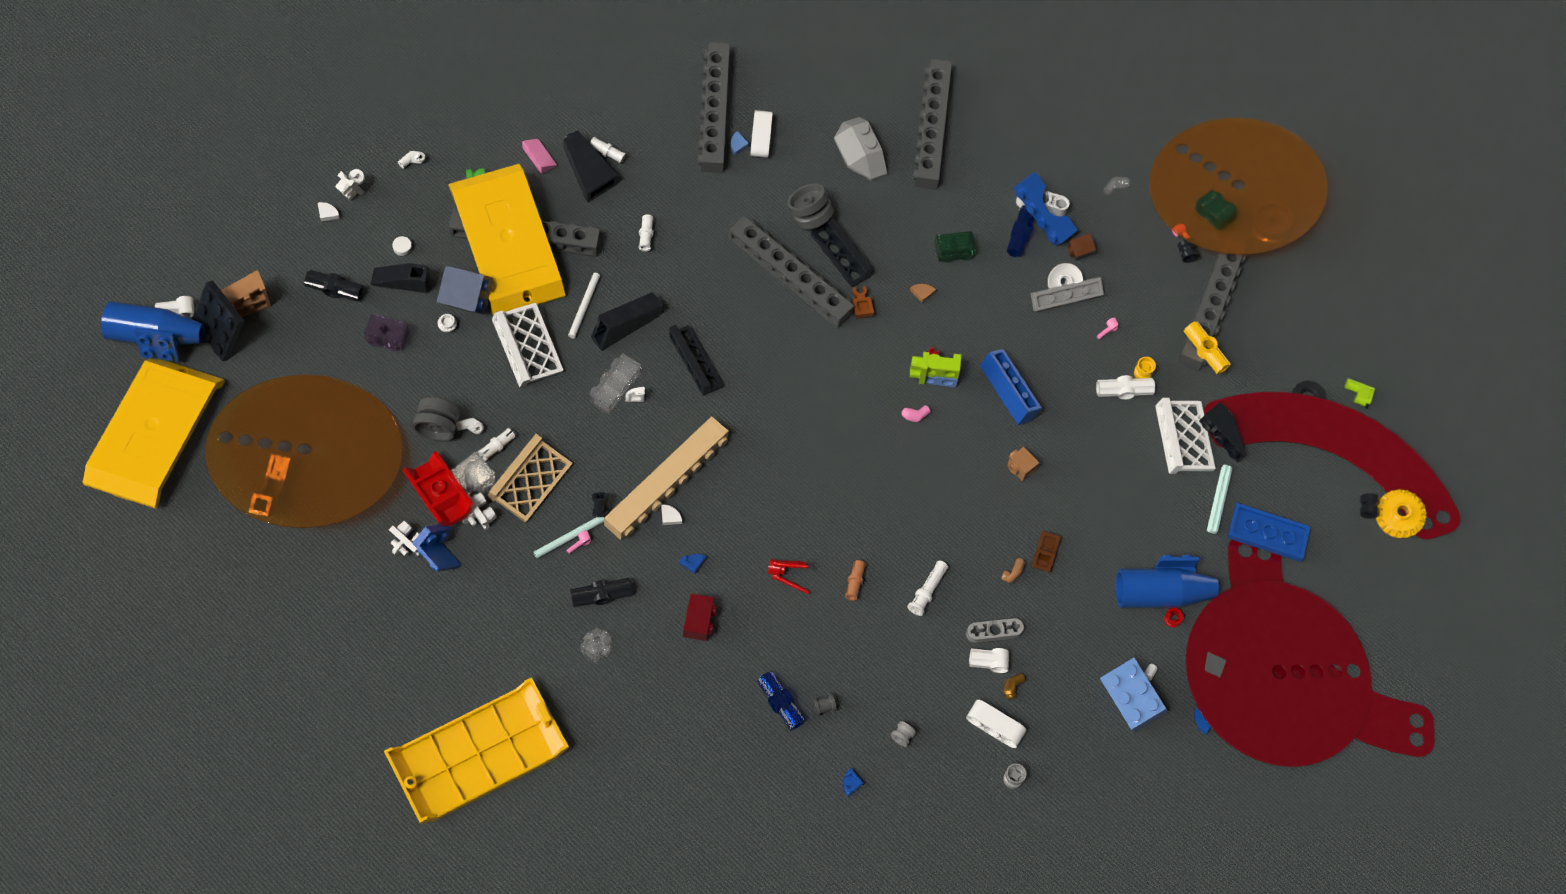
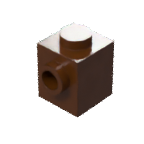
[1067,233,1096,260]

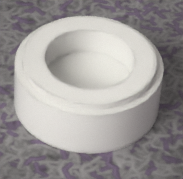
[392,236,412,256]

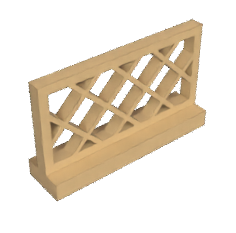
[488,434,572,523]

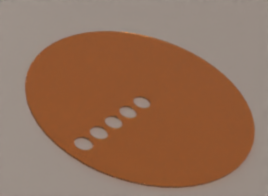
[1149,118,1328,255]
[205,375,402,528]

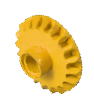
[1376,489,1427,538]

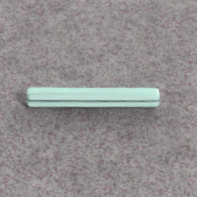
[1207,465,1232,534]

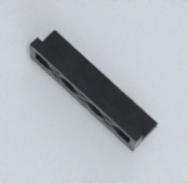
[810,217,872,288]
[669,325,723,396]

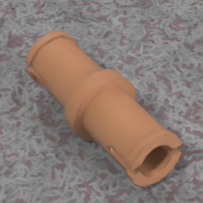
[845,560,866,601]

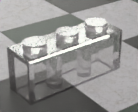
[589,353,642,415]

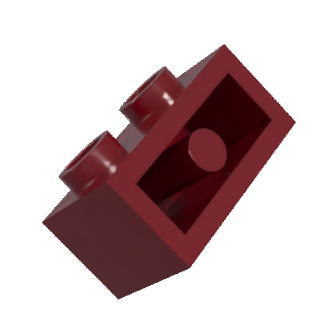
[683,593,717,641]

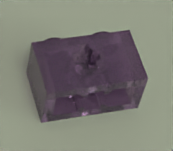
[364,314,409,351]

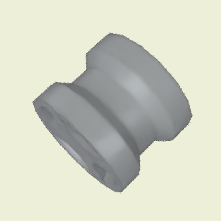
[890,721,916,747]

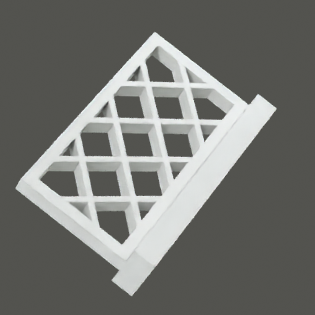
[492,303,564,388]
[1155,398,1216,474]

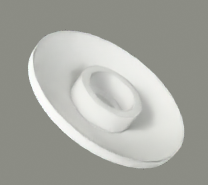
[1048,263,1083,288]

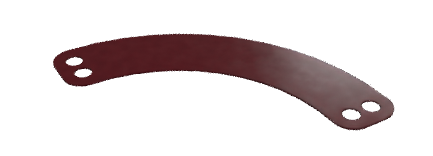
[1203,392,1460,540]
[1228,540,1434,757]

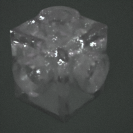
[581,627,612,664]

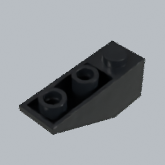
[371,263,430,293]
[1199,401,1246,463]

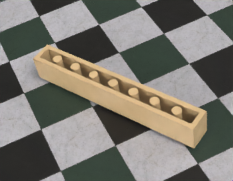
[604,416,728,540]

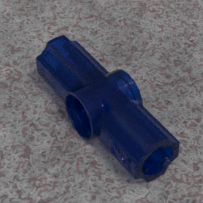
[1006,205,1034,258]
[757,671,805,731]

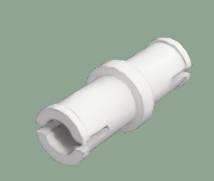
[590,137,626,164]
[639,215,654,252]
[478,428,515,461]

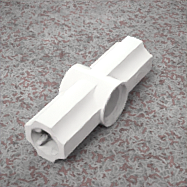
[1096,375,1155,400]

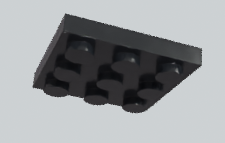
[192,280,245,361]

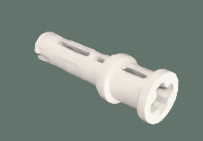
[907,561,948,616]

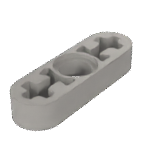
[966,618,1024,643]

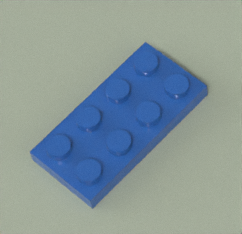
[1227,503,1311,562]

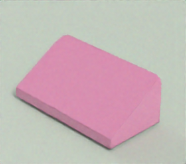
[522,139,557,174]

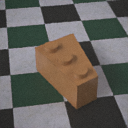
[221,270,271,317]

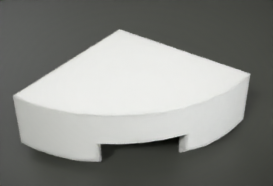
[318,202,340,222]
[625,387,645,402]
[661,505,682,525]

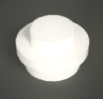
[438,314,457,332]

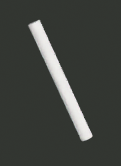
[568,273,600,339]

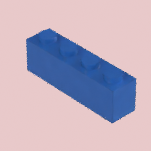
[980,349,1042,425]

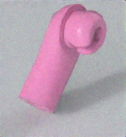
[902,405,931,422]

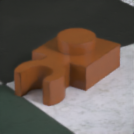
[852,286,874,319]

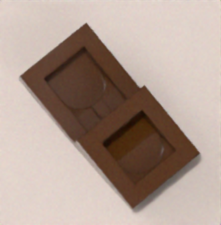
[1031,531,1061,573]

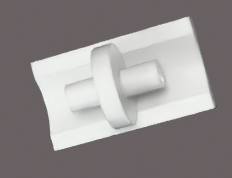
[335,169,365,200]
[461,492,497,531]
[389,521,420,556]

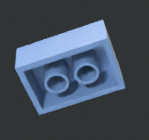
[1100,658,1168,732]

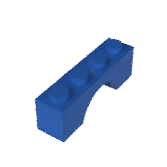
[1013,171,1078,246]

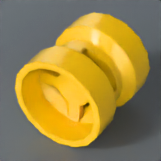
[1134,357,1156,379]

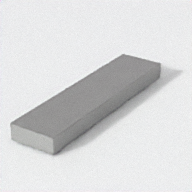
[1031,277,1104,311]

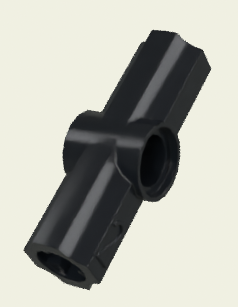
[304,270,364,302]
[570,578,632,607]

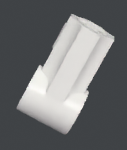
[155,296,195,319]
[969,648,1009,673]

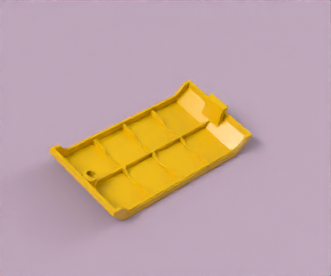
[448,164,565,316]
[83,358,225,509]
[384,677,569,824]

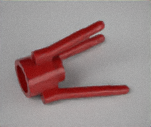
[768,559,810,594]

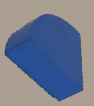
[679,554,706,574]
[1194,707,1210,735]
[843,768,864,797]

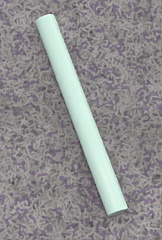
[533,517,604,559]

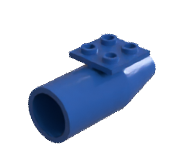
[101,301,205,362]
[1115,555,1219,608]

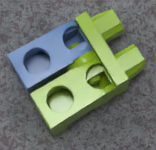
[909,352,961,388]

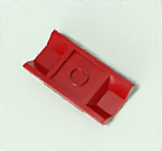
[402,451,474,526]

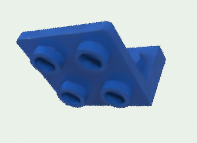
[412,524,461,572]

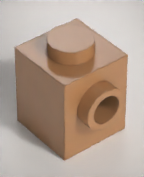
[1007,447,1039,481]

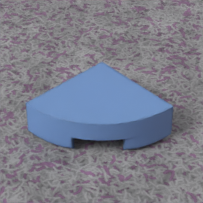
[731,131,749,156]

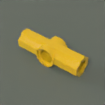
[1184,321,1231,374]

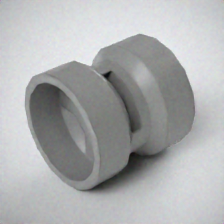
[1003,764,1026,789]

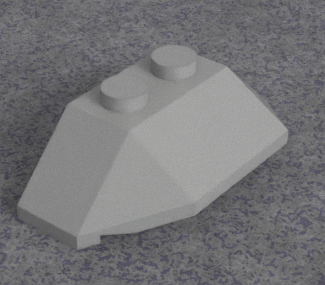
[834,117,887,181]

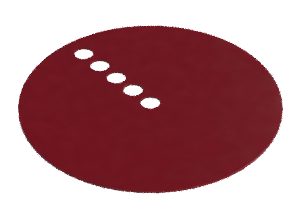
[1186,581,1372,767]

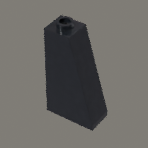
[563,130,617,203]
[591,292,664,351]

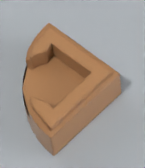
[910,284,936,303]

